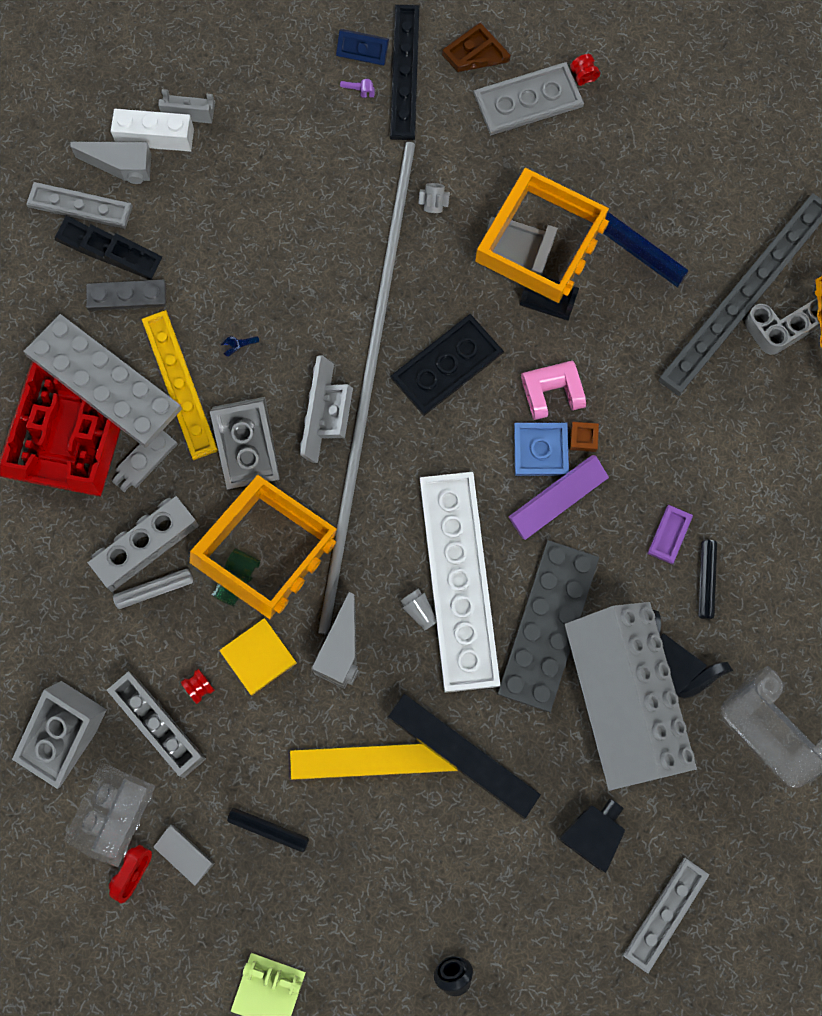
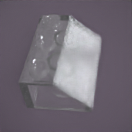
[64,761,156,867]

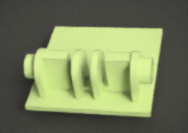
[231,953,306,1016]

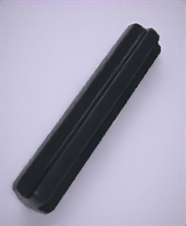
[698,540,717,620]
[227,808,309,852]

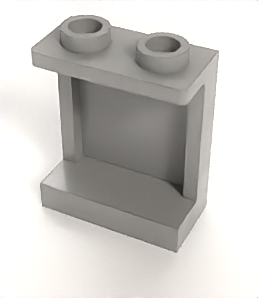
[487,210,558,276]

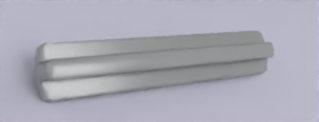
[113,569,193,609]

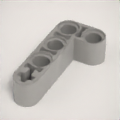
[745,298,820,355]

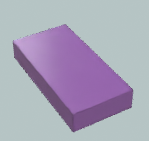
[647,505,693,564]

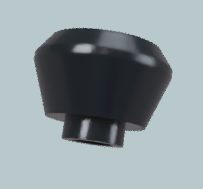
[434,956,473,996]

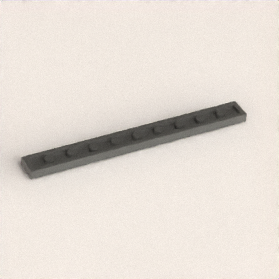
[658,193,822,396]

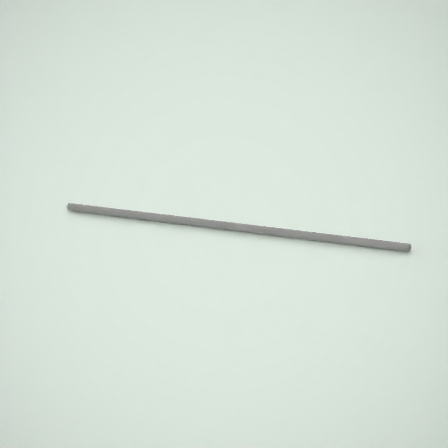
[318,142,415,635]

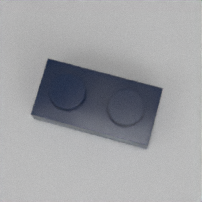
[336,29,389,65]

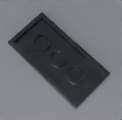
[390,314,504,416]

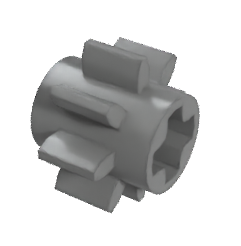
[419,183,450,213]

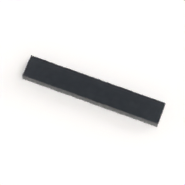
[390,4,420,140]
[387,694,541,819]

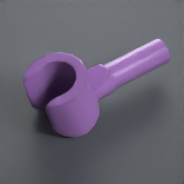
[340,79,375,98]

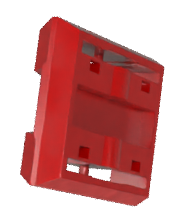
[0,361,121,497]

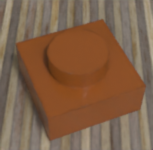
[570,422,599,452]

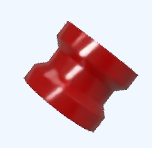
[570,54,600,86]
[180,668,215,704]

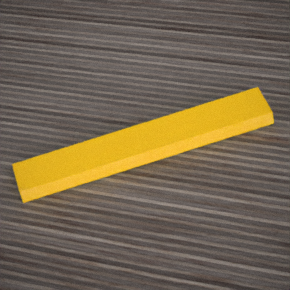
[142,310,218,460]
[290,744,458,780]

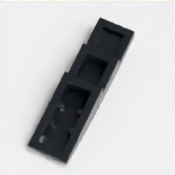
[54,215,162,280]

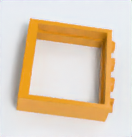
[475,168,609,303]
[190,475,337,619]

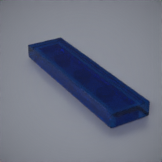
[603,212,688,288]

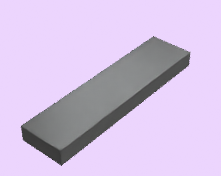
[26,182,132,229]
[623,858,709,974]

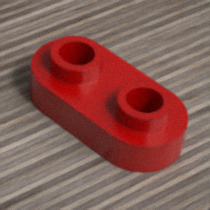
[109,845,152,903]

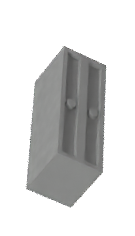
[565,602,697,791]

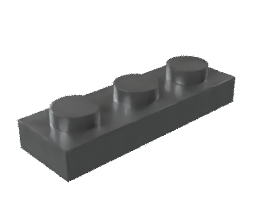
[87,280,166,311]

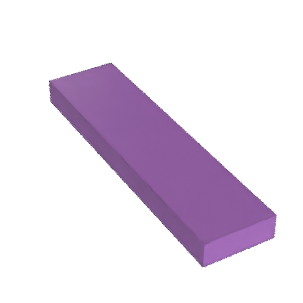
[508,455,609,540]

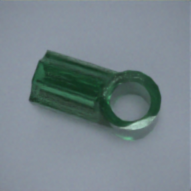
[212,548,260,607]

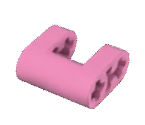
[521,361,586,420]

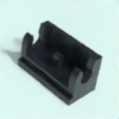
[520,277,579,321]

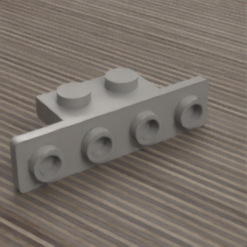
[300,355,353,463]

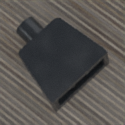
[558,799,625,873]

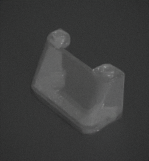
[719,666,822,789]

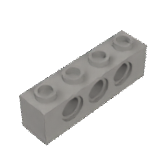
[87,496,199,592]
[107,671,206,778]

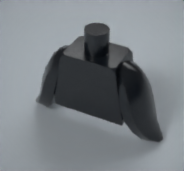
[652,609,733,699]

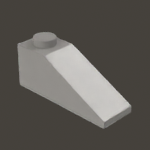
[70,142,151,184]

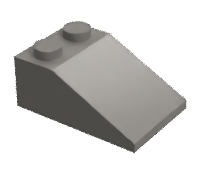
[210,397,280,489]
[312,592,359,689]
[12,681,107,789]

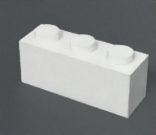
[111,109,194,151]

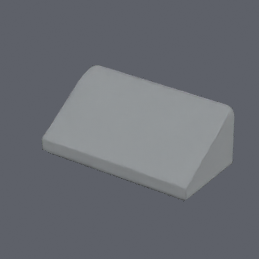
[154,825,215,886]

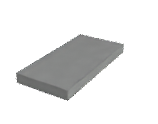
[474,62,584,136]

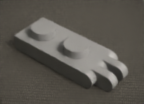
[112,431,178,493]

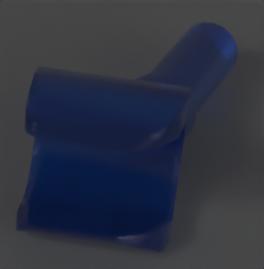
[221,336,259,356]

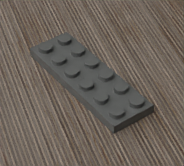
[497,540,599,713]

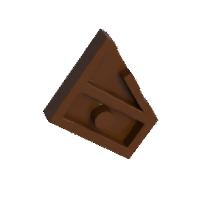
[442,22,511,72]

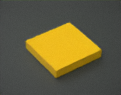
[219,618,297,696]

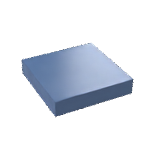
[514,423,569,476]

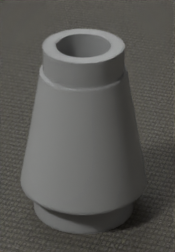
[400,588,437,631]

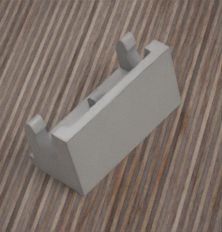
[158,89,215,123]

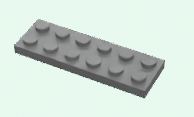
[23,314,182,448]

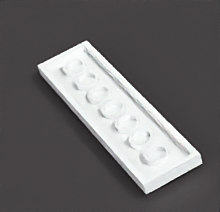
[420,472,500,693]

